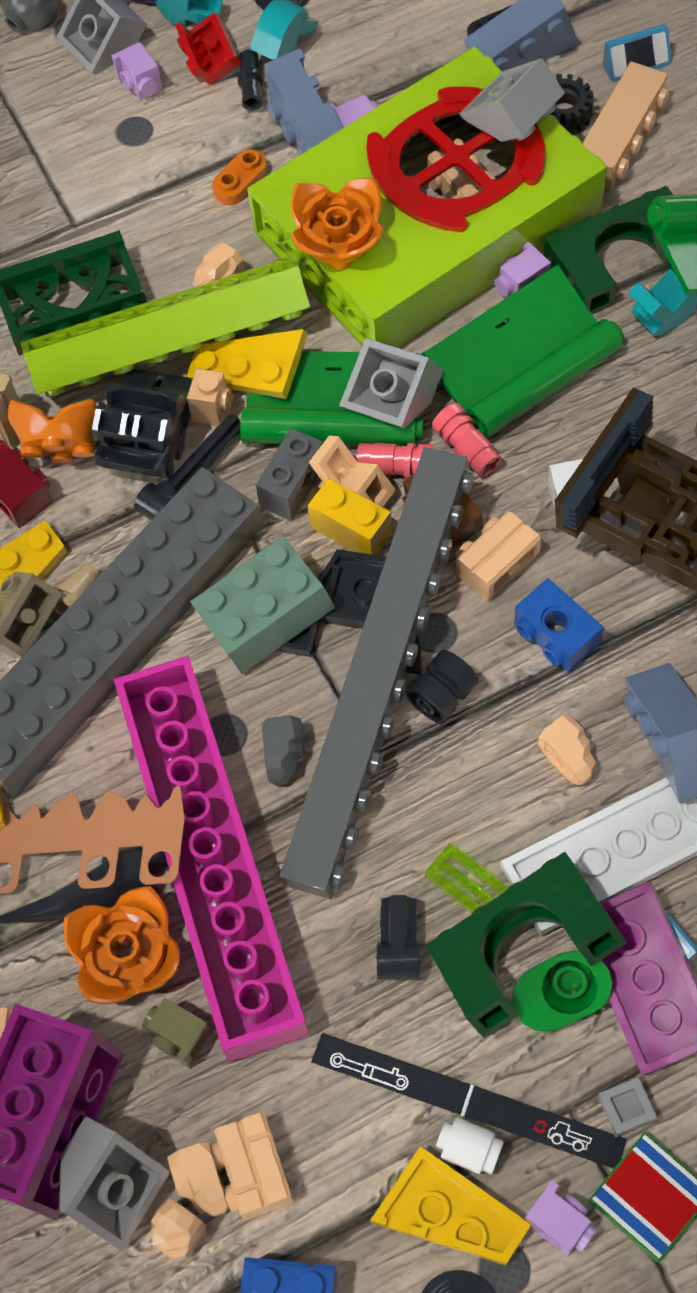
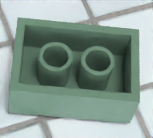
[190,535,335,674]

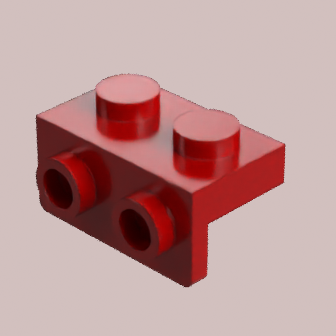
[175,12,241,85]

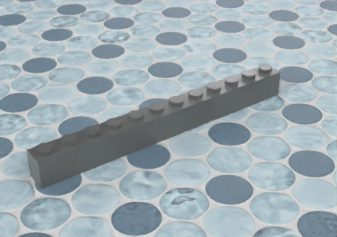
[279,447,474,900]

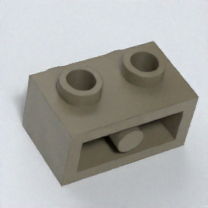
[0,572,63,658]

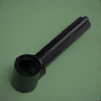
[134,415,241,520]

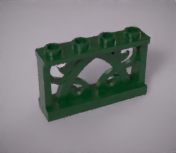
[0,230,147,356]

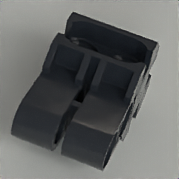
[92,369,193,479]

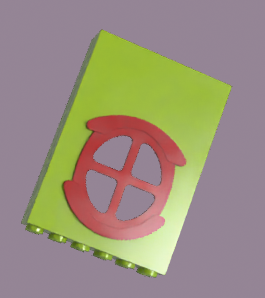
[247,46,607,348]

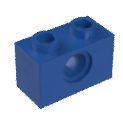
[514,578,604,673]

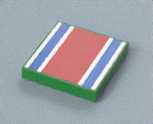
[588,1131,697,1264]

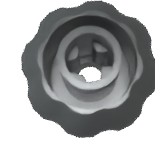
[0,0,58,32]

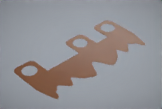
[0,784,184,894]

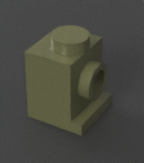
[142,997,212,1069]

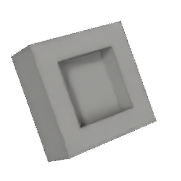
[597,1077,657,1137]

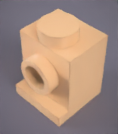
[187,369,235,426]

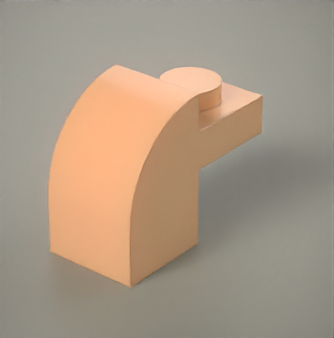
[309,436,396,507]

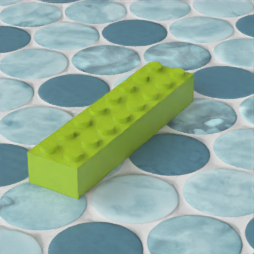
[21,258,310,397]

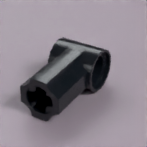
[377,895,420,980]

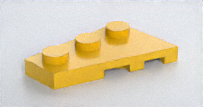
[370,1146,531,1265]

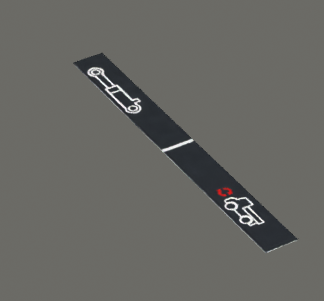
[311,1033,627,1169]

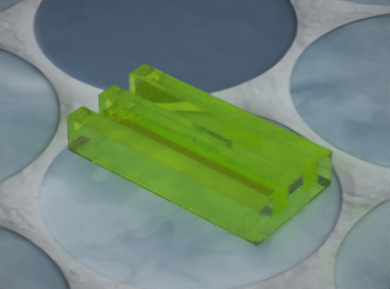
[424,843,508,914]

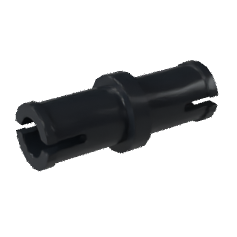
[237,49,263,111]

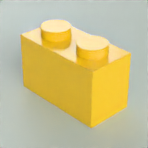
[308,478,392,555]

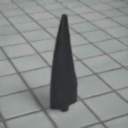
[0,847,167,923]

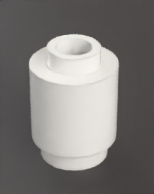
[436,1117,504,1175]

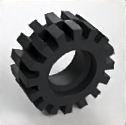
[550,74,594,135]

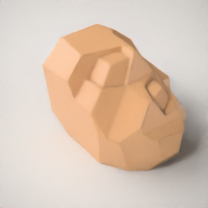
[193,243,246,287]
[538,714,596,785]
[167,1142,229,1217]
[151,1198,207,1260]

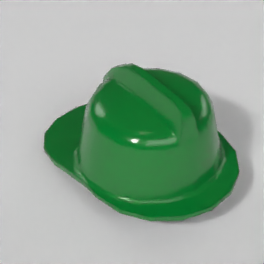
[512,950,612,1032]

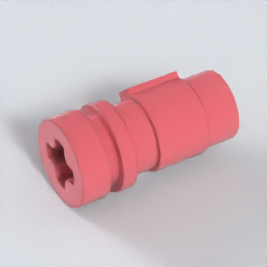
[432,403,502,477]
[356,443,434,479]

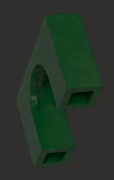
[544,185,674,315]
[426,851,627,1038]

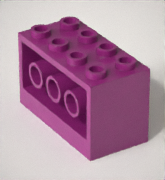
[0,1003,124,1221]

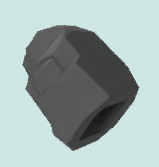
[262,715,306,785]

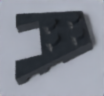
[277,549,423,675]

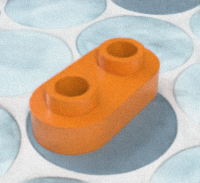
[212,149,268,205]

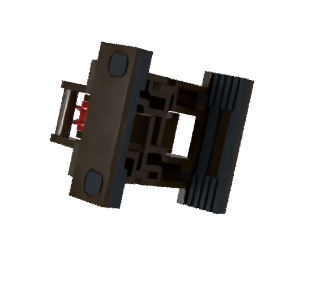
[554,387,697,592]

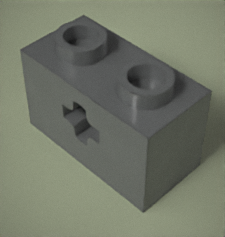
[256,428,323,521]

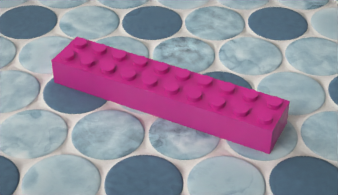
[114,655,309,1062]

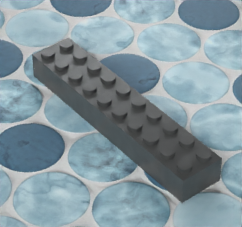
[0,467,263,800]

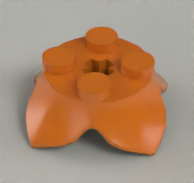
[290,177,384,269]
[8,399,97,464]
[64,886,180,1004]

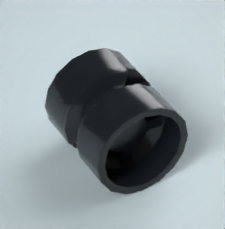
[405,650,479,724]

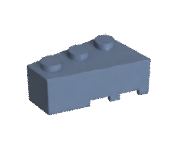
[464,0,579,71]
[265,48,344,156]
[623,663,697,804]

